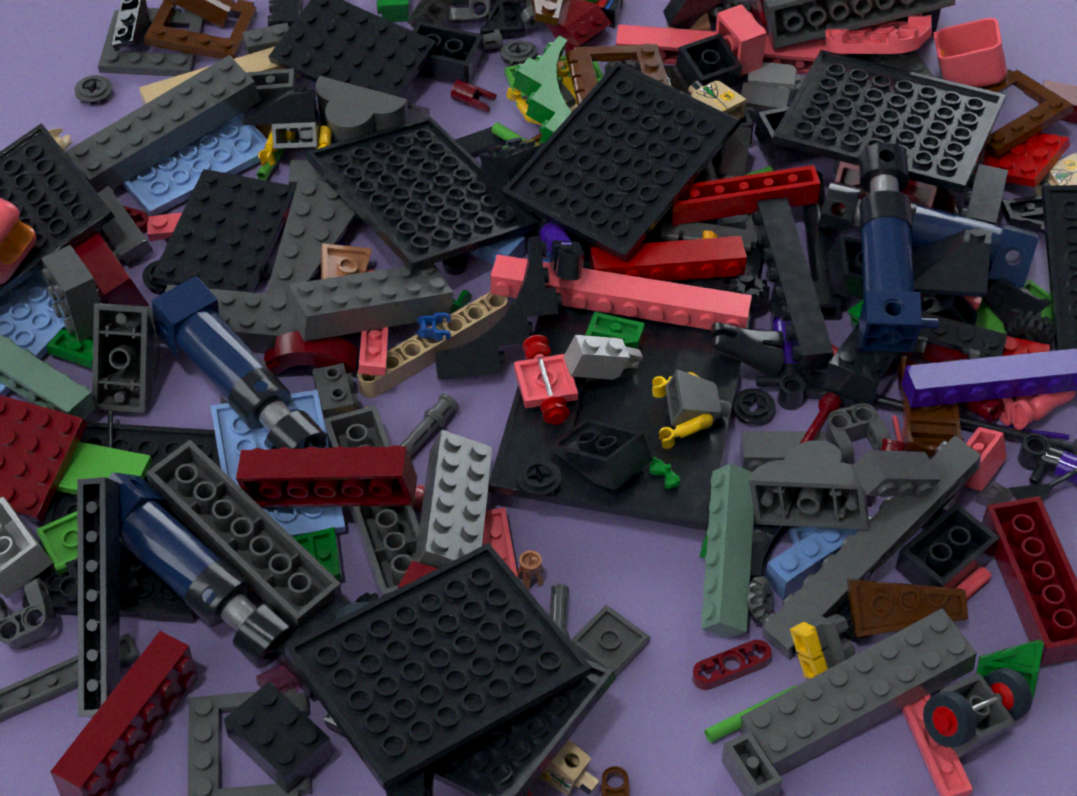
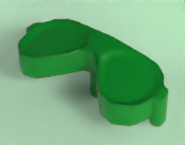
[450,289,472,314]
[649,457,680,489]

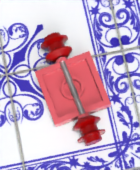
[514,335,578,425]

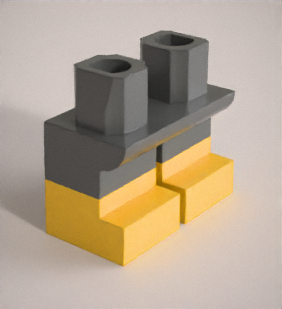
[790,614,856,679]

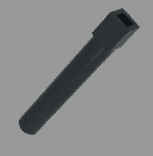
[802,170,842,320]

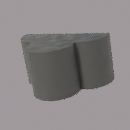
[316,76,410,145]
[92,303,160,413]
[749,441,869,530]

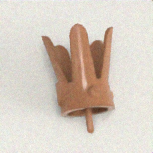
[517,550,544,589]

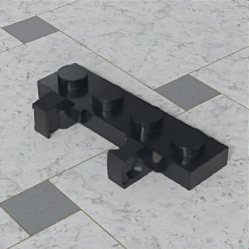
[912,312,1007,360]

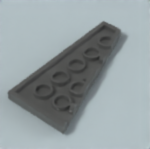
[266,178,358,296]

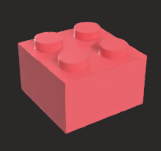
[715,4,767,75]

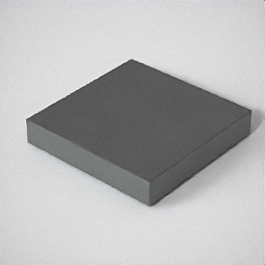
[570,605,650,677]

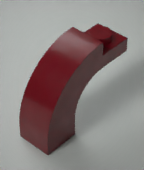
[264,331,358,375]

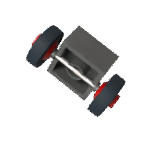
[923,668,1032,758]

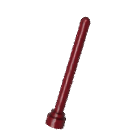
[799,393,842,444]

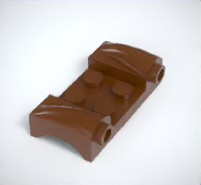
[897,356,964,457]

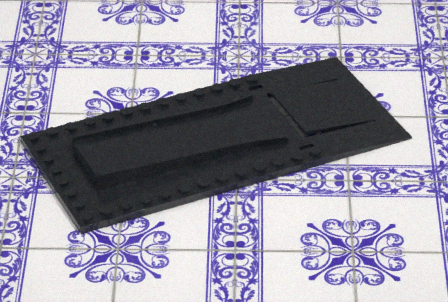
[488,214,763,531]

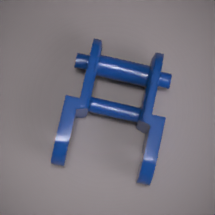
[417,313,451,341]

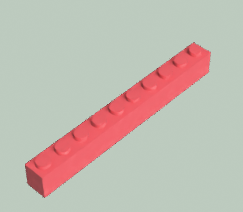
[616,24,848,75]
[490,254,752,330]

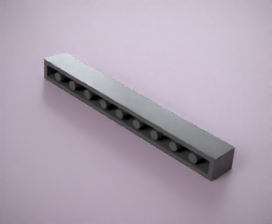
[762,436,981,660]

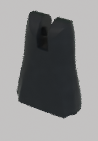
[711,322,784,377]

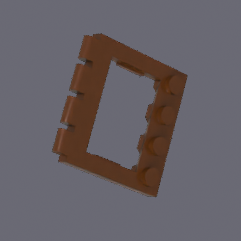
[144,0,256,59]
[565,44,670,105]
[980,69,1074,157]

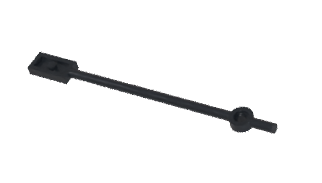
[804,371,1077,456]

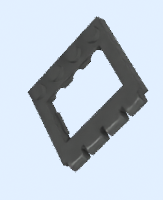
[98,7,205,77]
[657,174,758,253]
[188,688,311,796]

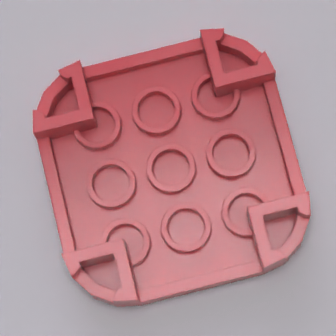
[825,13,932,54]

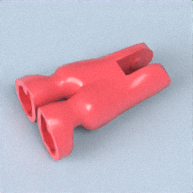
[998,391,1076,430]

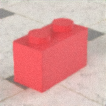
[966,427,1007,491]

